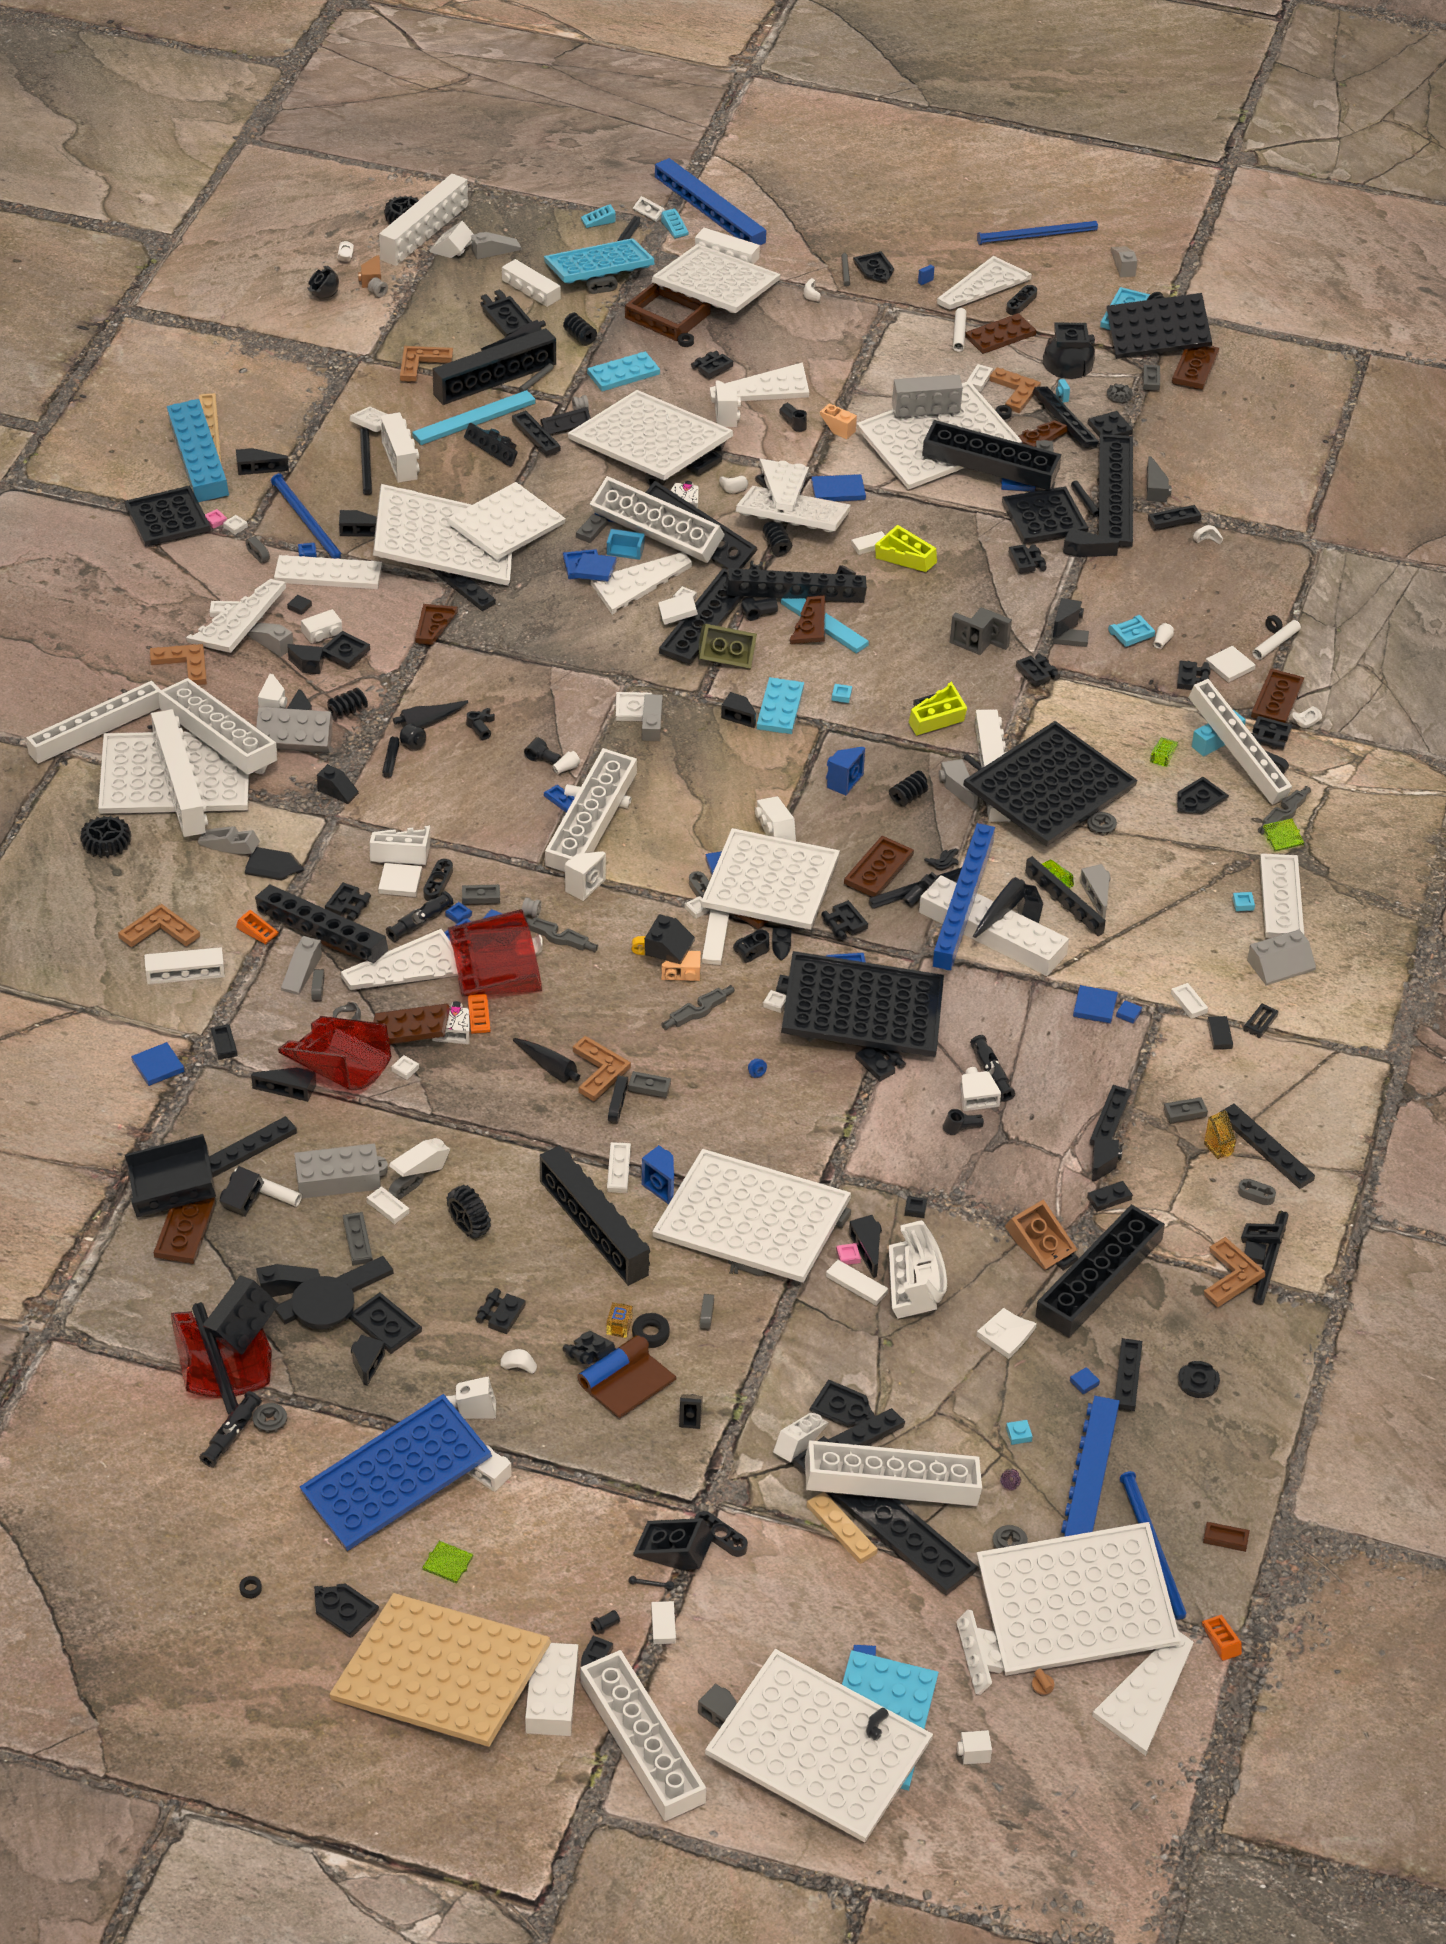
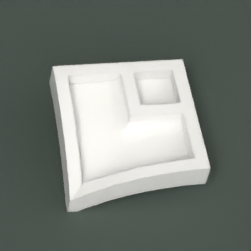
[977,1308,1037,1359]

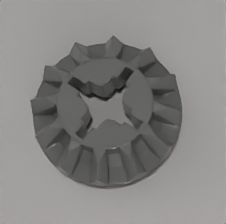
[1107,383,1133,402]
[1087,812,1117,835]
[253,1403,287,1433]
[993,1525,1028,1549]

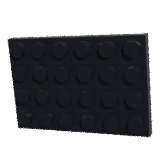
[1106,293,1212,359]

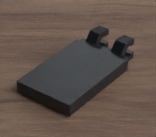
[480,289,532,337]

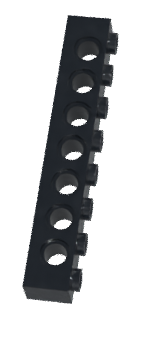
[726,568,867,603]
[255,884,388,963]

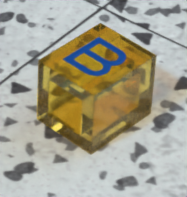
[606,1302,633,1338]

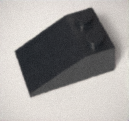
[633,1518,714,1570]

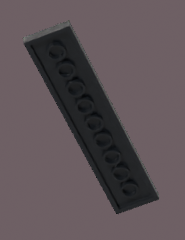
[1098,434,1133,547]
[793,1436,977,1595]

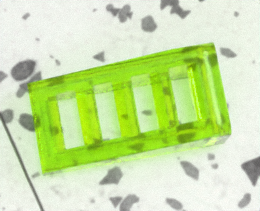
[1150,737,1178,767]
[1042,859,1074,888]

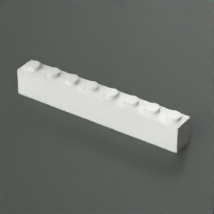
[1189,679,1292,805]
[26,681,161,764]
[974,710,1011,822]

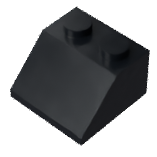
[644,914,695,964]

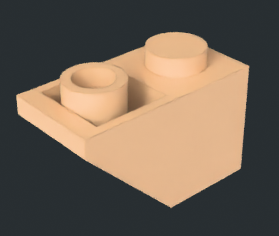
[820,404,857,439]
[661,951,701,981]

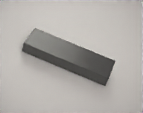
[343,1212,373,1266]

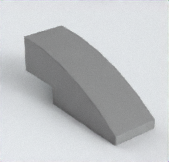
[197,826,260,854]

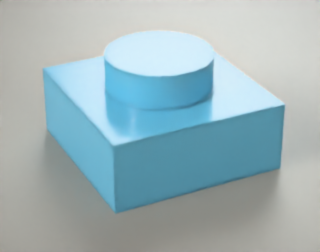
[1056,379,1070,402]
[832,684,852,703]
[1232,892,1255,911]
[1006,1420,1033,1445]

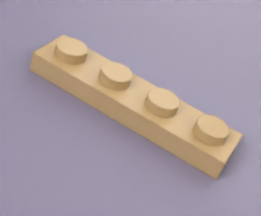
[807,1492,878,1564]

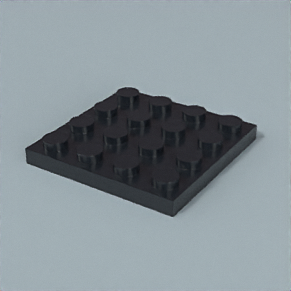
[124,485,211,547]
[1002,486,1089,544]

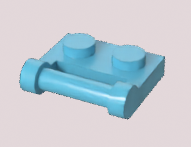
[1108,615,1155,647]

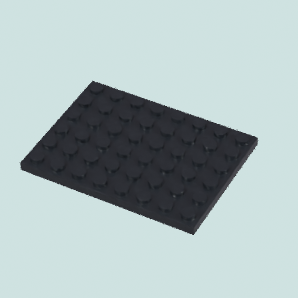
[963,721,1138,847]
[781,951,944,1057]

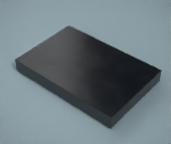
[349,1292,422,1354]

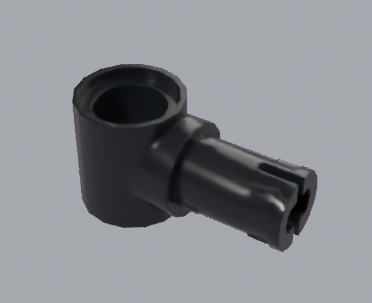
[524,737,561,764]
[943,1109,984,1135]

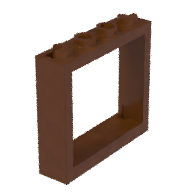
[625,283,711,341]

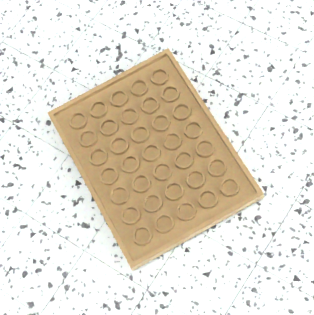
[329,1593,551,1747]

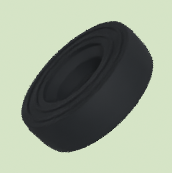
[632,1313,670,1348]

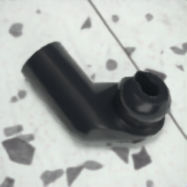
[866,1708,889,1740]

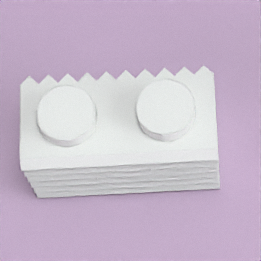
[301,609,342,644]

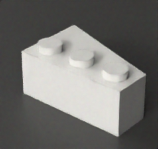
[755,796,796,841]
[370,825,431,865]

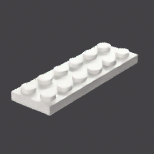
[274,555,382,589]
[1260,854,1304,938]

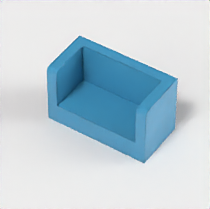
[607,529,645,560]

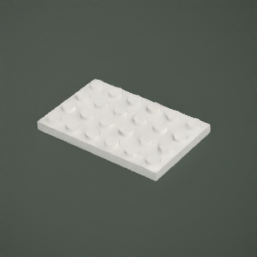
[447,482,566,560]
[736,486,851,532]

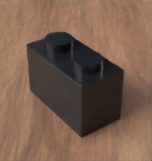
[219,1166,264,1217]

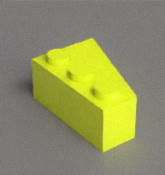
[875,525,937,572]
[909,681,967,736]

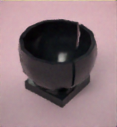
[1043,322,1095,379]

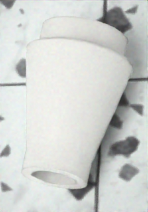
[1153,623,1174,649]
[552,751,580,774]

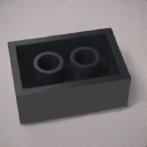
[202,1275,279,1355]

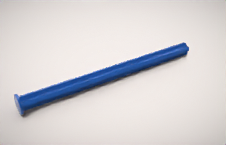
[977,221,1098,245]
[271,474,341,559]
[1119,1471,1186,1620]

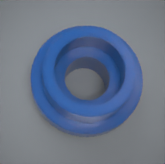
[748,1059,767,1078]

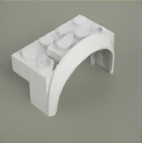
[889,1220,947,1319]

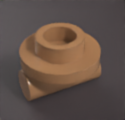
[1032,1669,1054,1695]

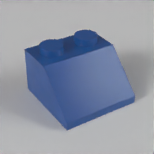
[826,747,865,796]
[641,1145,674,1205]

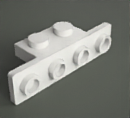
[957,1610,1004,1695]

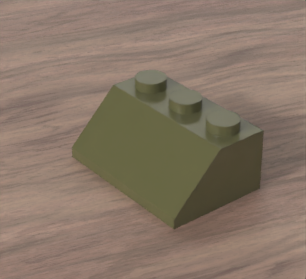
[699,624,757,669]

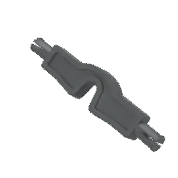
[1258,786,1311,835]
[520,916,598,952]
[661,985,735,1030]

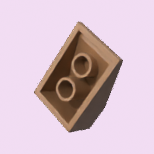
[1005,1199,1078,1270]

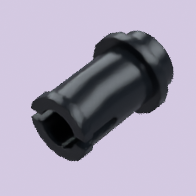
[590,1610,620,1634]

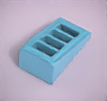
[581,204,616,228]
[661,209,689,238]

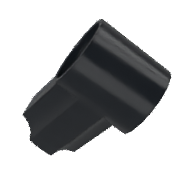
[779,402,807,432]
[741,597,778,621]

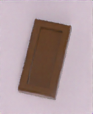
[1203,1522,1250,1552]

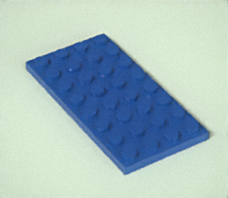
[300,1394,492,1551]

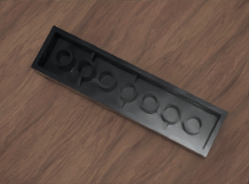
[432,328,556,405]
[922,420,1062,491]
[540,1145,650,1286]
[1035,1204,1165,1337]

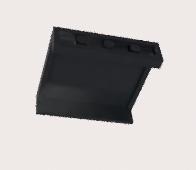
[124,1134,216,1218]

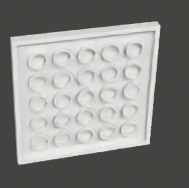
[652,244,781,313]
[701,828,840,930]

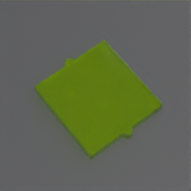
[1263,818,1304,852]
[422,1541,473,1584]

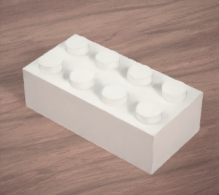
[381,412,420,483]
[525,1643,578,1736]

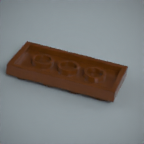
[965,313,1036,354]
[1172,346,1220,390]
[1251,668,1305,724]
[844,836,914,897]
[369,1003,450,1047]
[153,1197,216,1264]

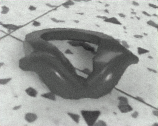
[333,1002,361,1026]

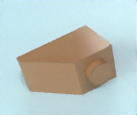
[358,255,381,288]

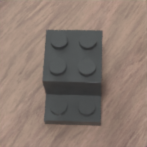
[950,607,1012,655]

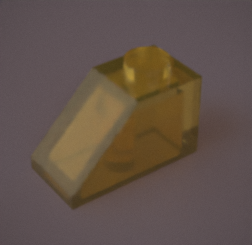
[1204,1110,1236,1159]

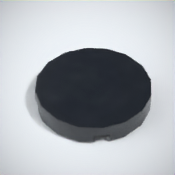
[1178,1361,1220,1398]

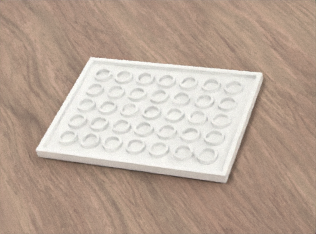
[856,381,1022,490]
[568,390,733,480]
[373,484,512,586]
[98,732,249,814]
[652,1149,851,1282]
[977,1522,1181,1676]
[705,1649,933,1842]

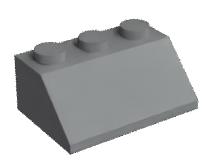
[1247,929,1316,986]

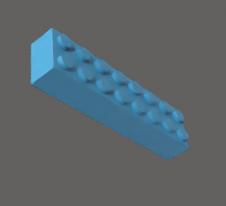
[167,399,229,502]

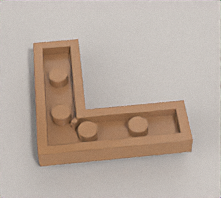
[400,346,453,382]
[989,367,1041,413]
[150,644,207,685]
[118,904,200,947]
[573,1036,631,1101]
[1204,1237,1265,1308]

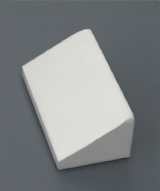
[632,196,666,222]

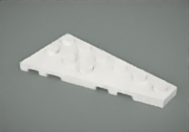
[937,256,1032,310]
[710,362,809,403]
[759,459,809,512]
[591,552,692,615]
[186,579,286,653]
[341,929,470,990]
[1092,1631,1194,1756]

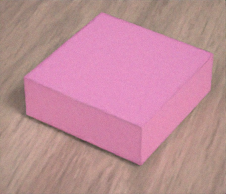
[205,509,227,529]
[836,1243,861,1265]

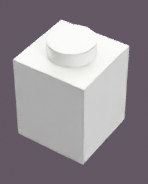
[957,1730,992,1765]

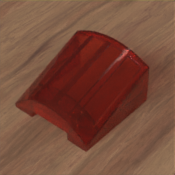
[448,909,543,997]
[278,1016,392,1090]
[171,1311,272,1398]

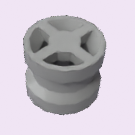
[368,277,388,297]
[572,395,589,410]
[521,897,542,918]

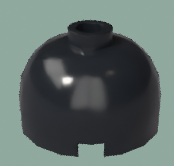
[307,266,339,298]

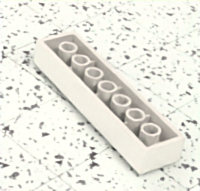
[379,174,469,266]
[590,476,725,563]
[159,678,277,774]
[151,709,208,837]
[545,748,637,872]
[919,875,1069,976]
[805,1440,982,1506]
[580,1650,706,1821]

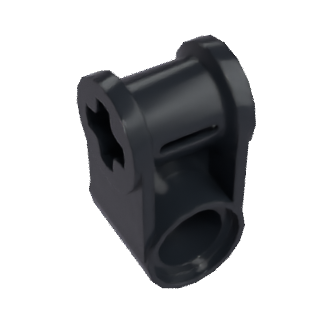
[733,929,770,962]

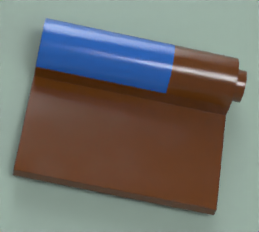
[577,1335,677,1418]

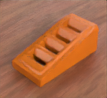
[236,910,279,944]
[468,994,491,1034]
[1202,1615,1242,1661]

